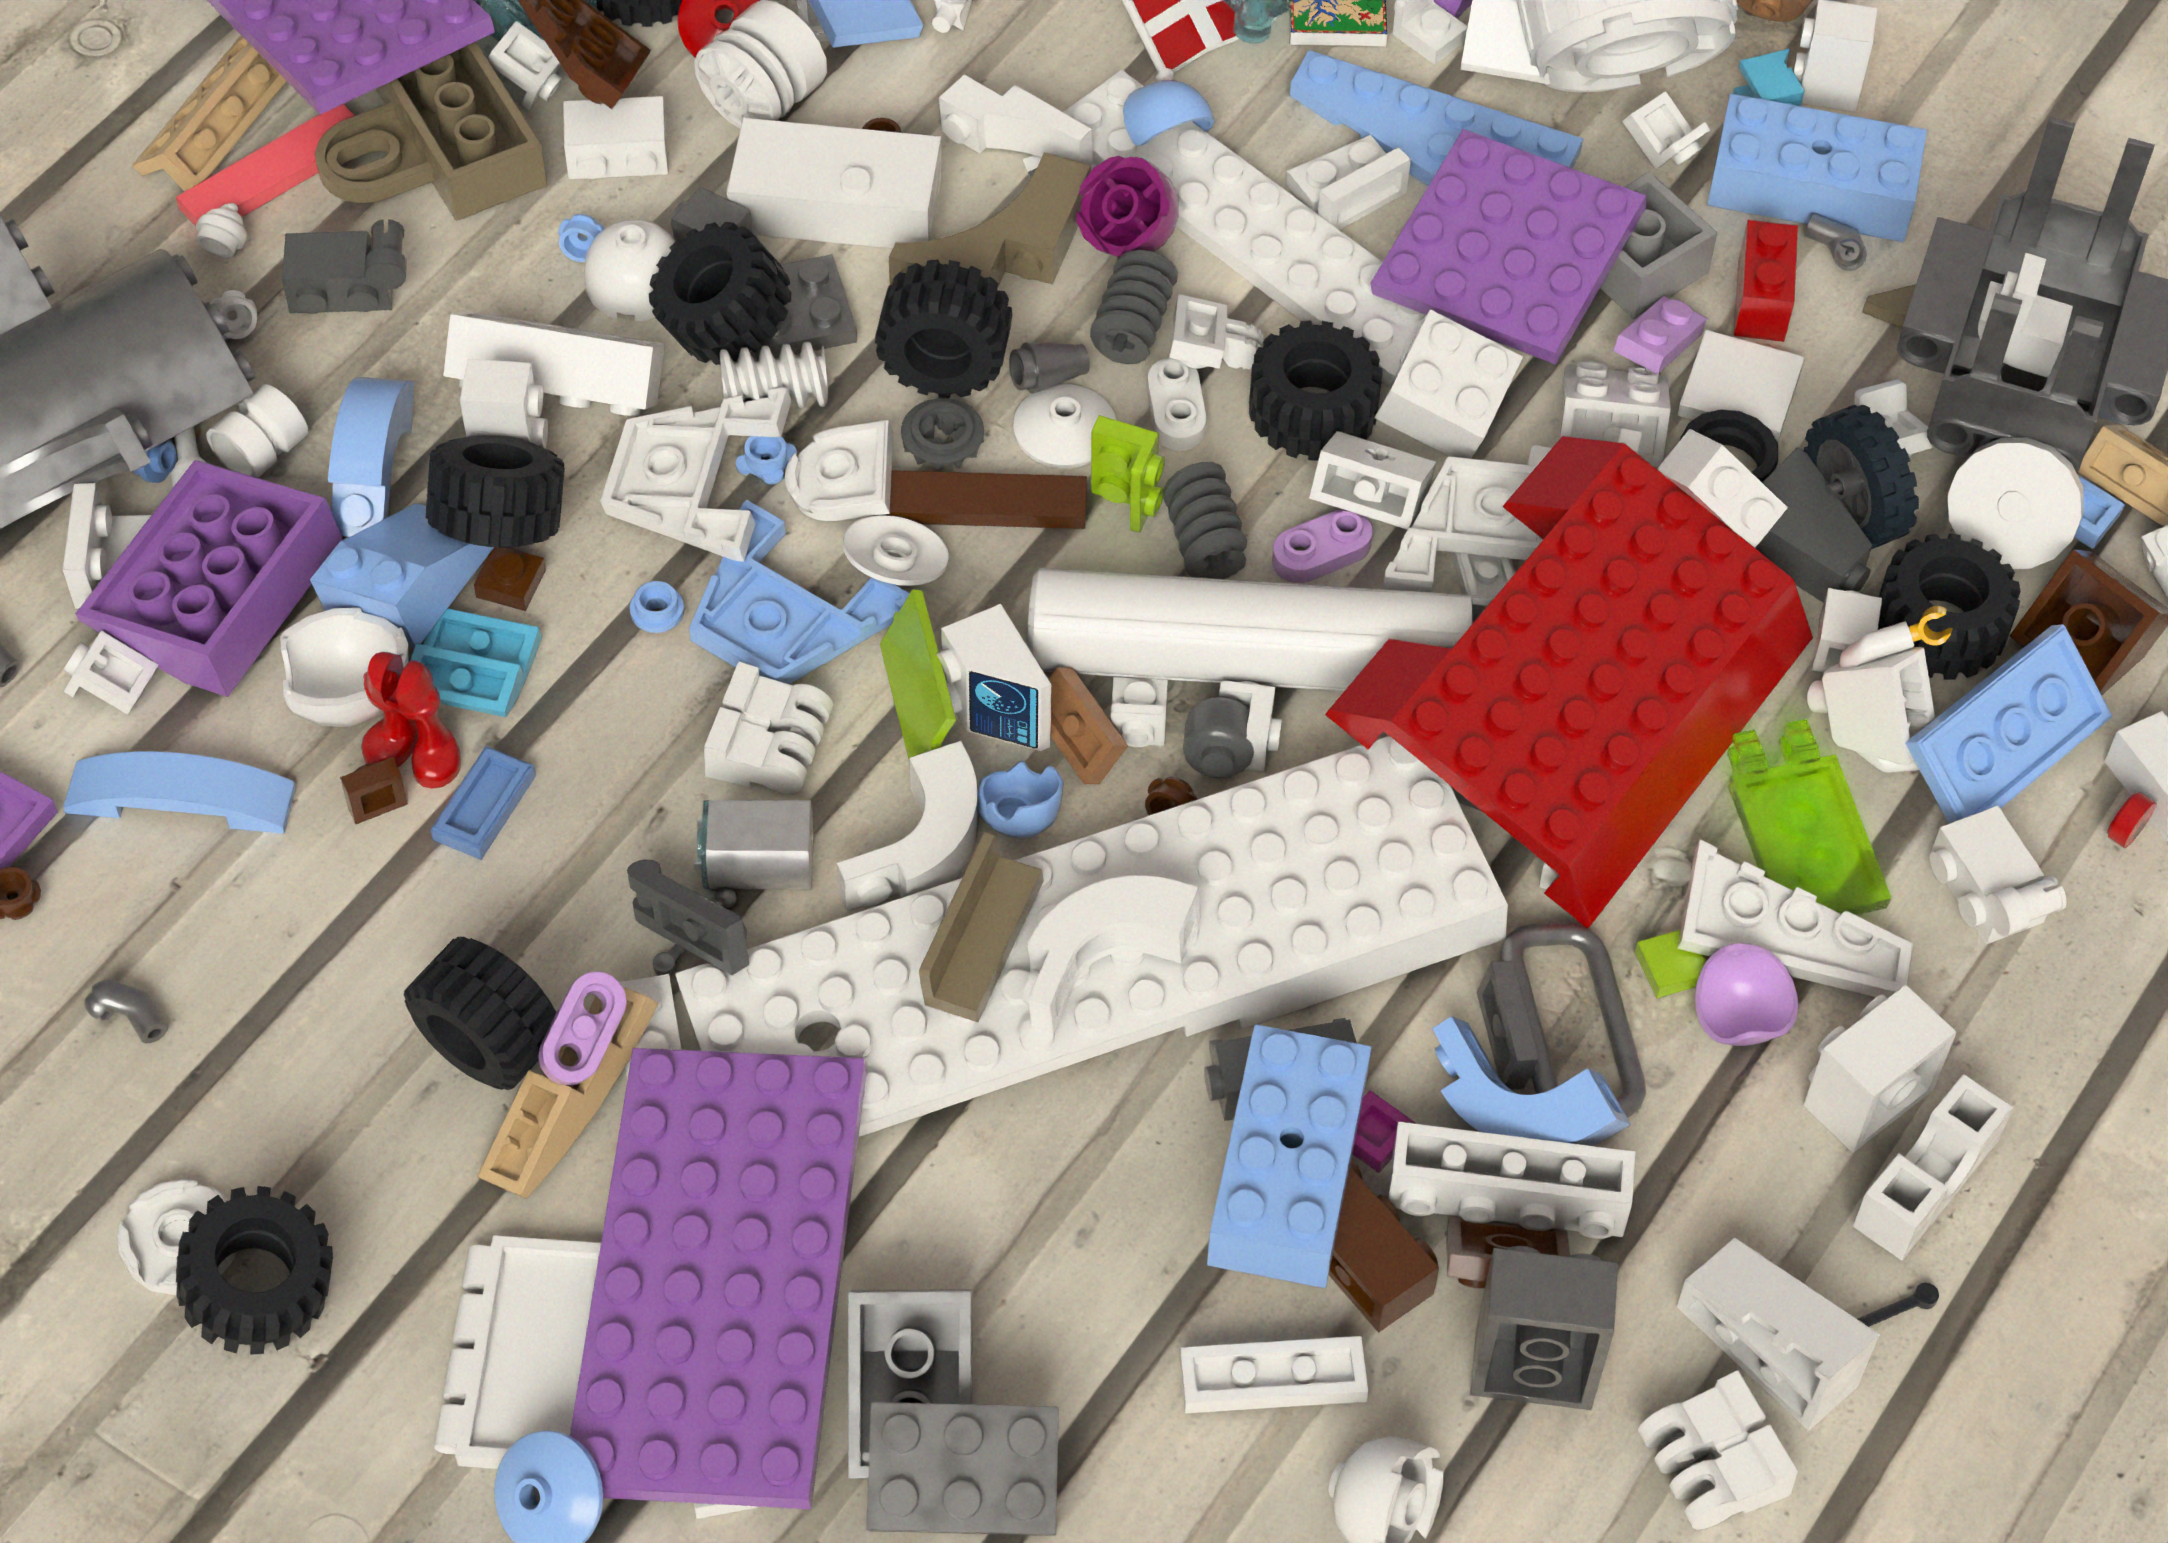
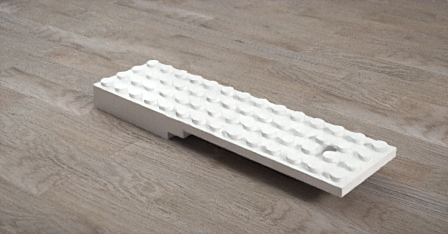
[675,736,1508,1137]

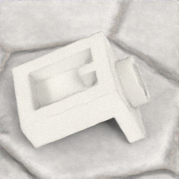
[1392,0,1468,65]
[487,21,563,111]
[64,631,158,715]
[1111,677,1168,747]

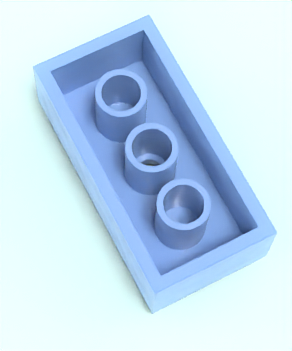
[1707,93,1927,242]
[1207,1024,1372,1288]

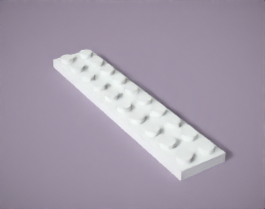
[1064,70,1427,387]

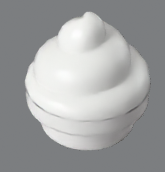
[195,203,247,258]

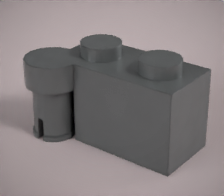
[282,219,407,314]

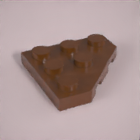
[517,0,651,109]

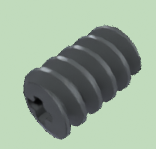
[1090,250,1178,364]
[1163,462,1247,579]

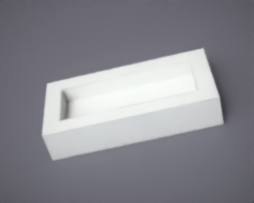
[1318,147,1411,230]

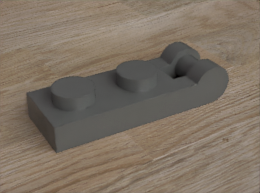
[627,859,749,975]

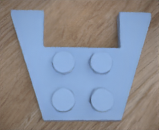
[689,500,910,684]

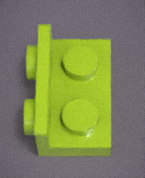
[1091,415,1165,533]

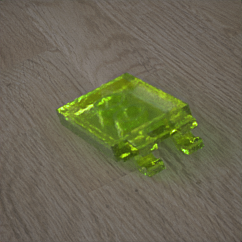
[1727,719,1892,915]

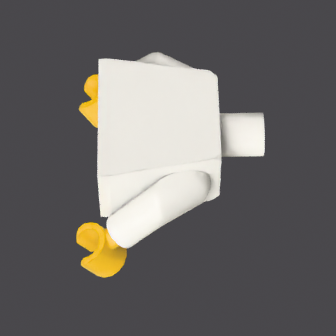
[1807,606,1953,773]

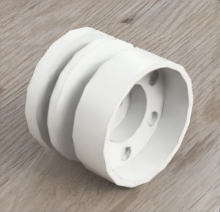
[694,0,827,129]

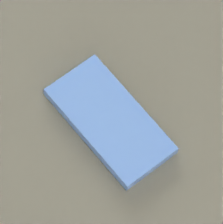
[1905,624,2113,824]

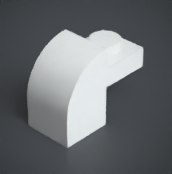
[1978,253,2073,378]

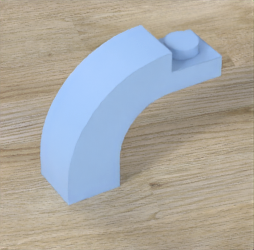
[328,377,415,537]
[1432,1016,1631,1146]

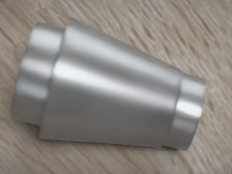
[1009,342,1089,394]

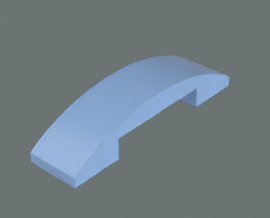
[63,751,296,834]

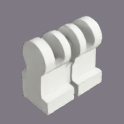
[704,661,833,794]
[1638,1370,1798,1530]

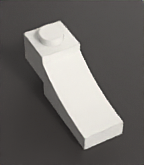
[939,74,1093,165]

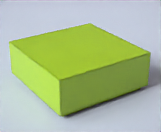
[1635,930,1706,999]

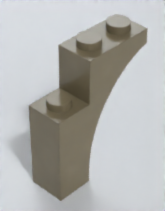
[889,153,1091,289]

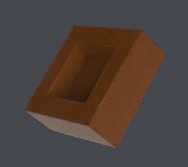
[474,547,546,611]
[340,757,408,824]

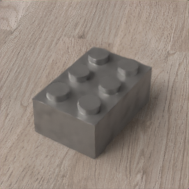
[1470,1246,1618,1410]
[866,1402,1059,1536]

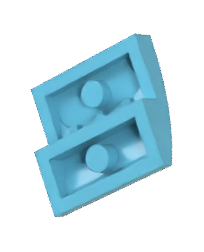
[410,609,542,717]

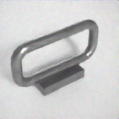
[1477,922,1646,1118]

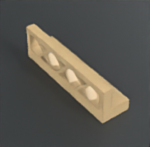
[132,36,287,191]
[2078,424,2168,526]

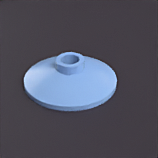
[494,1431,603,1543]

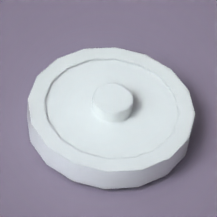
[1948,437,2084,569]

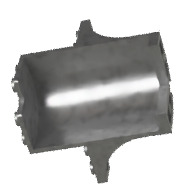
[0,216,255,529]

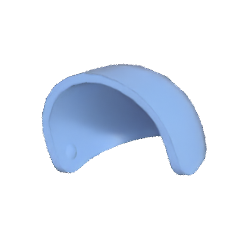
[1123,80,1214,146]

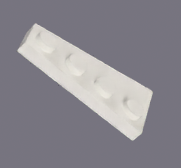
[1677,839,1913,998]

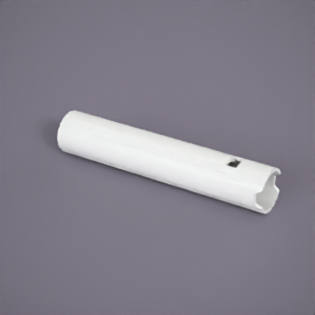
[1027,568,1495,691]

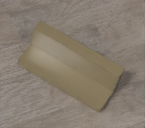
[919,831,1044,1022]

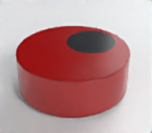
[2107,792,2157,849]

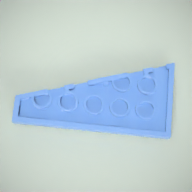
[1290,50,1583,186]

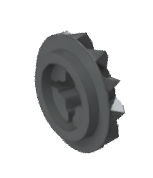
[901,398,984,471]

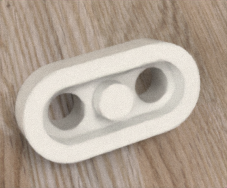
[1147,358,1206,451]

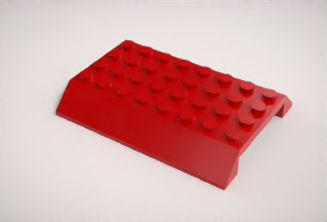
[1325,436,1813,928]

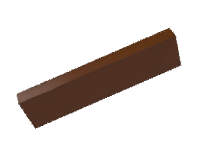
[877,470,1087,529]

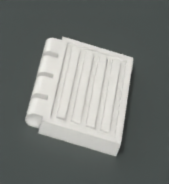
[434,1235,601,1469]

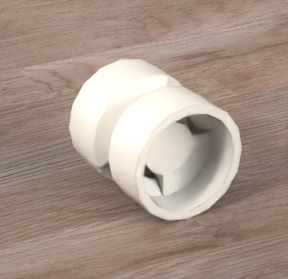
[206,384,308,478]

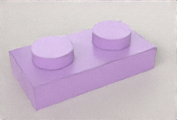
[1613,296,1707,374]

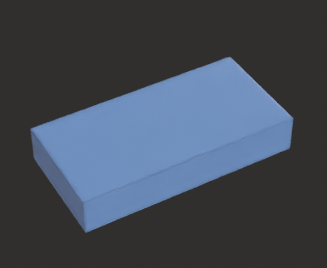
[430,746,536,860]

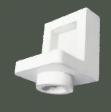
[1622,91,1711,169]
[1855,379,1932,458]
[1219,681,1282,772]

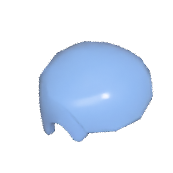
[977,761,1064,839]

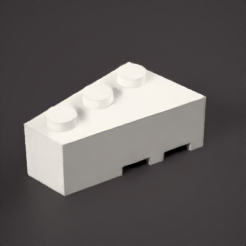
[1677,1238,1880,1431]

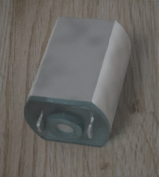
[694,800,813,890]

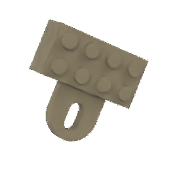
[315,42,547,221]

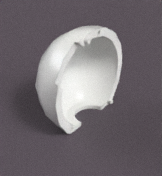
[280,607,408,727]

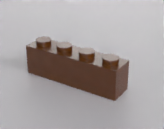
[1329,1158,1439,1333]

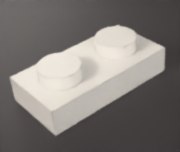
[1286,135,1386,214]

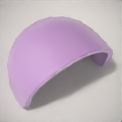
[1695,943,1798,1046]

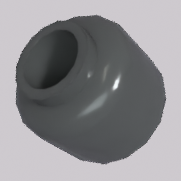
[1183,697,1254,778]

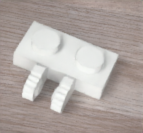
[1169,294,1263,370]

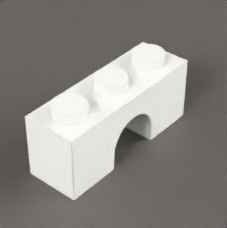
[1853,1074,2013,1261]

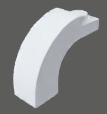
[837,741,978,911]
[1023,875,1201,1034]

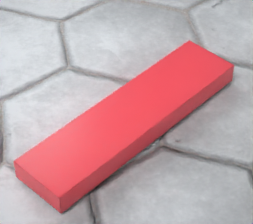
[176,104,355,226]

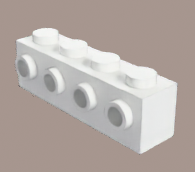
[443,311,665,416]
[1388,1122,1636,1239]

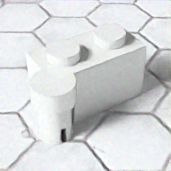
[1929,806,2067,945]

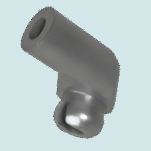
[1805,214,1867,271]
[84,979,168,1043]

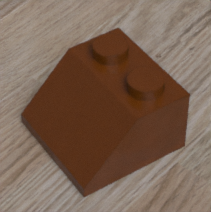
[2009,549,2168,695]

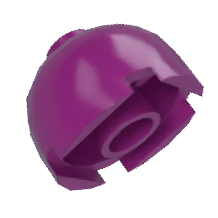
[1076,156,1179,257]

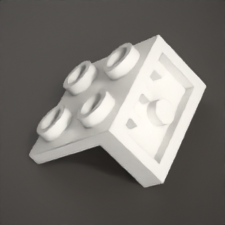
[1559,361,1671,467]
[63,483,151,609]

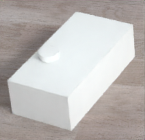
[727,118,942,248]

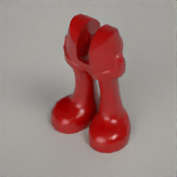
[361,651,461,789]

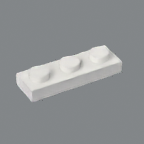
[1179,1336,1368,1413]

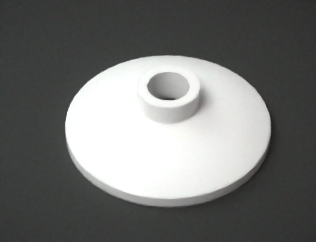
[1013,384,1116,469]
[843,515,949,586]

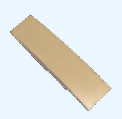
[477,986,659,1199]

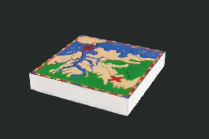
[1289,0,1387,46]

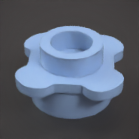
[736,436,797,484]

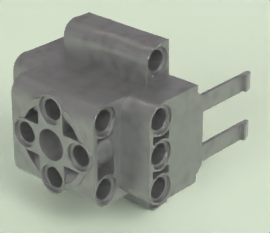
[1897,117,2168,474]

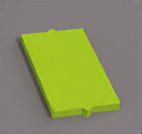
[879,589,956,759]

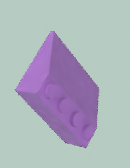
[75,460,343,697]

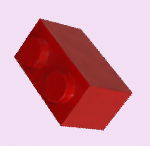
[1734,220,1798,342]

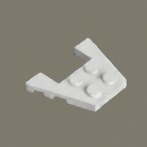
[600,387,791,562]
[1383,456,1543,592]

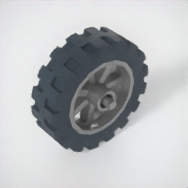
[1804,405,1919,549]

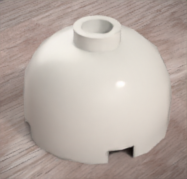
[585,219,676,321]
[1329,1436,1443,1543]

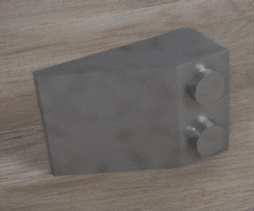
[848,1289,973,1479]

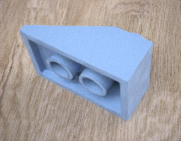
[310,503,494,648]

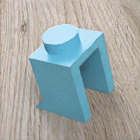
[1733,49,1804,106]

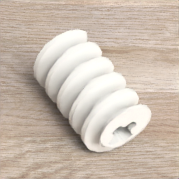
[720,342,828,409]

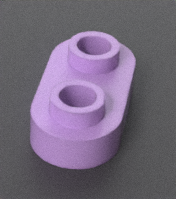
[1272,509,1373,583]
[539,972,626,1086]

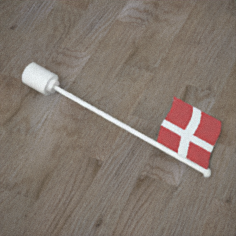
[1122,0,1285,81]

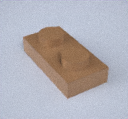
[1048,667,1128,784]

